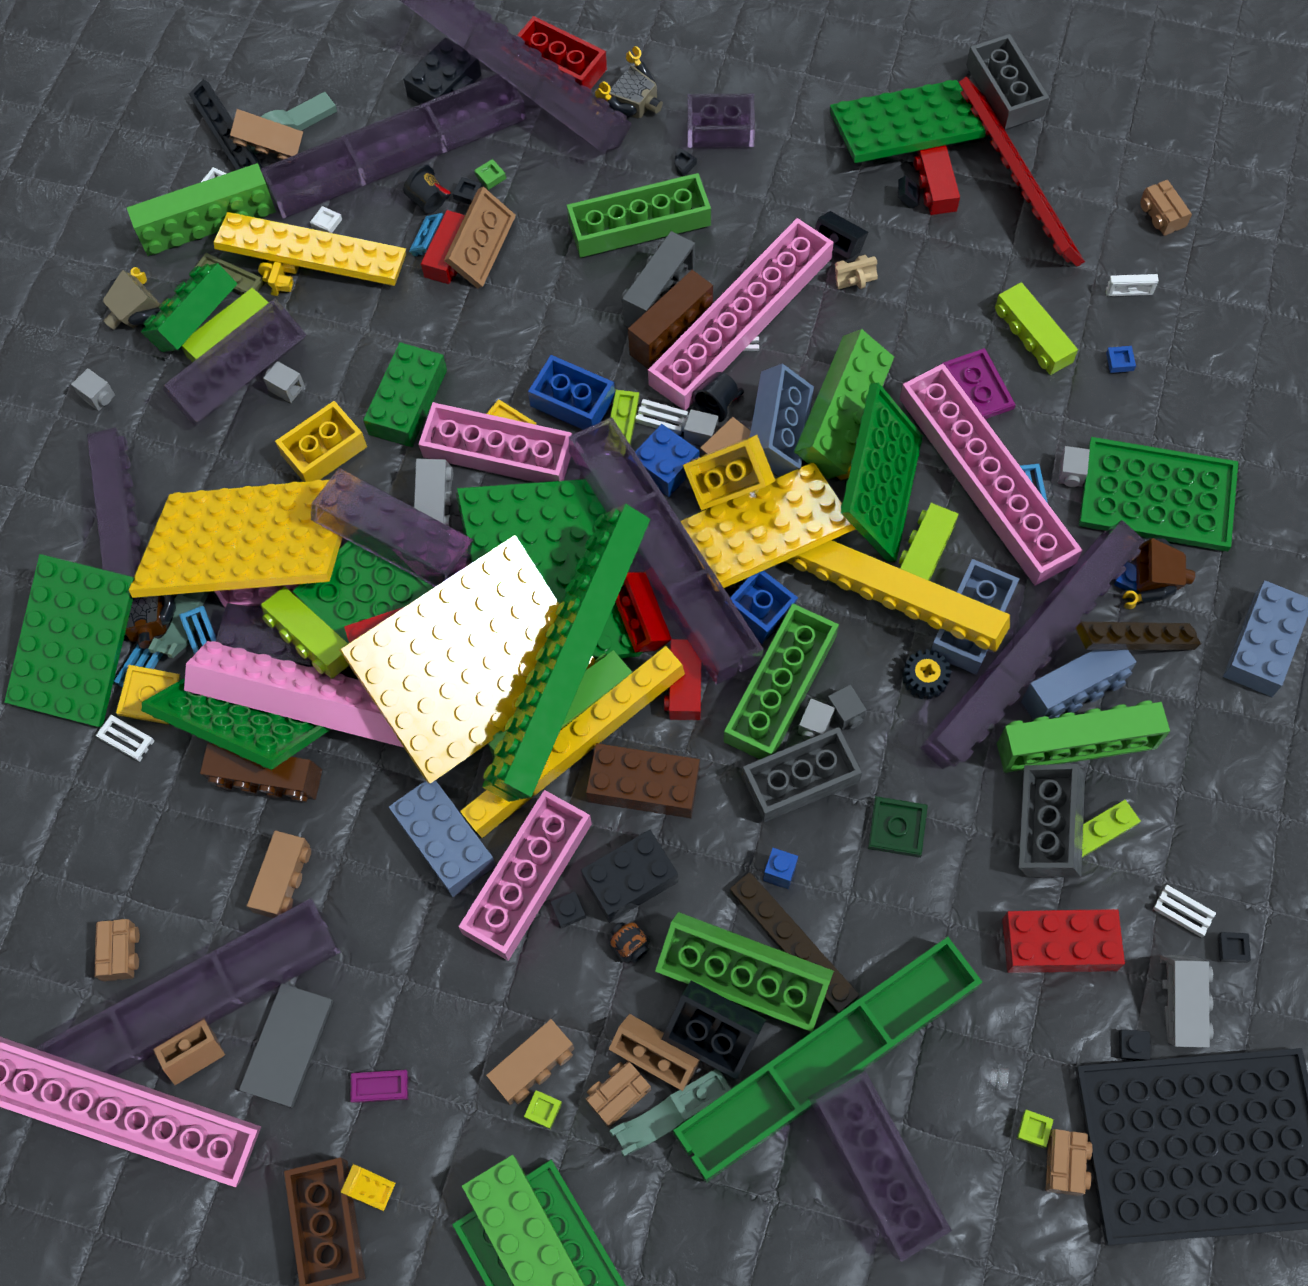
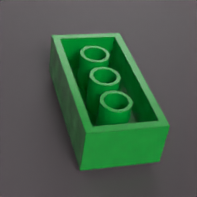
[141,263,238,352]
[363,342,447,447]

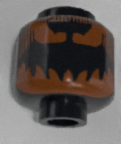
[609,922,650,963]

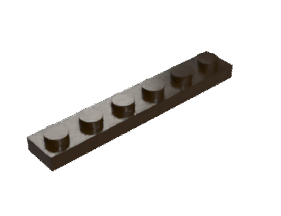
[1075,621,1201,650]
[730,872,859,1014]

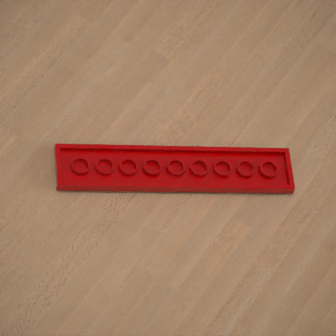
[959,76,1085,267]

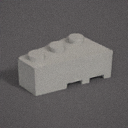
[413,459,453,536]
[1160,955,1214,1047]

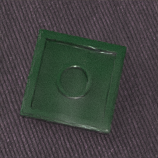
[868,796,928,858]

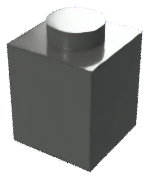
[827,684,867,731]

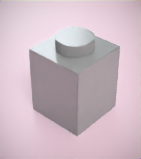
[263,361,305,403]
[71,368,115,411]
[681,409,719,446]
[1058,446,1090,487]
[798,698,835,740]

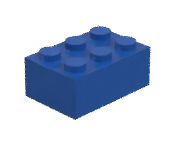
[528,355,615,434]

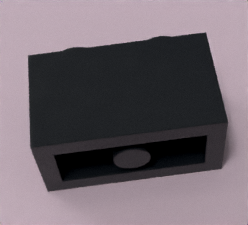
[814,211,869,259]

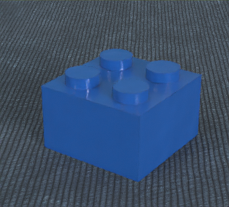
[631,424,699,498]
[723,571,798,644]

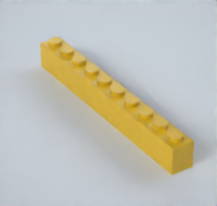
[785,540,1010,652]
[460,646,685,838]

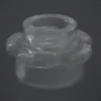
[990,1063,1009,1091]

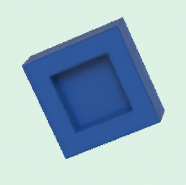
[1106,346,1136,373]
[1114,561,1140,594]

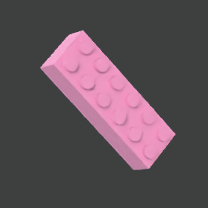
[418,402,574,483]
[459,790,592,961]

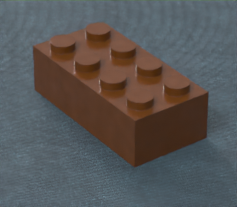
[628,270,713,369]
[200,743,323,803]
[586,743,700,818]
[284,1157,365,1286]

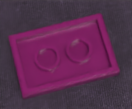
[942,348,1016,419]

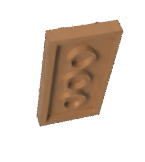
[444,187,516,289]

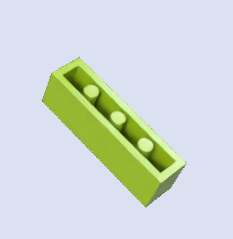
[995,282,1078,375]
[181,288,275,373]
[898,503,959,581]
[261,586,349,679]

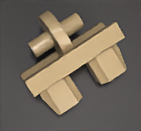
[835,255,878,290]

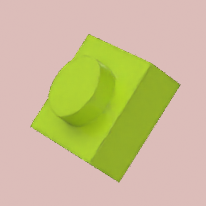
[524,1090,562,1130]
[1016,1110,1054,1148]

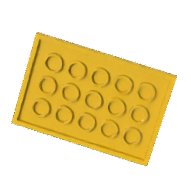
[681,463,855,591]

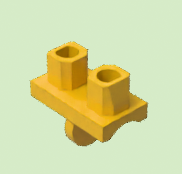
[258,260,299,296]

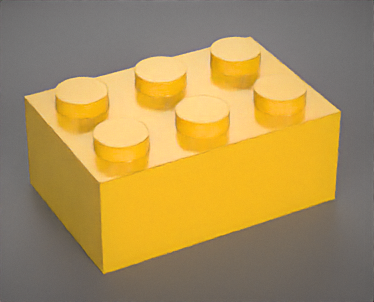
[275,401,367,482]
[683,435,775,511]

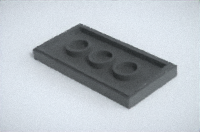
[239,983,334,1108]

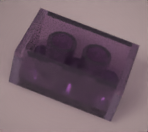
[688,93,755,147]

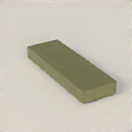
[195,253,264,295]

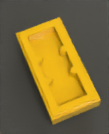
[340,1164,396,1211]

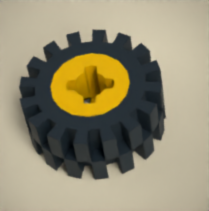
[902,649,951,700]

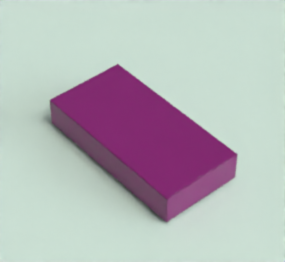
[351,1070,408,1103]

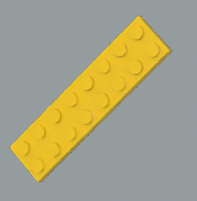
[214,212,406,286]

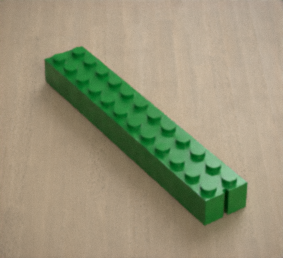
[482,503,651,802]
[673,937,982,1183]

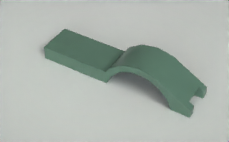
[249,92,337,155]
[148,591,210,658]
[609,1069,731,1157]

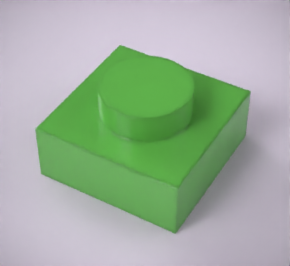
[474,159,506,190]

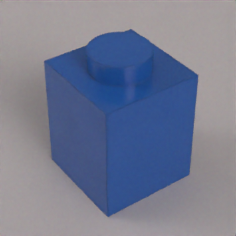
[763,848,798,889]

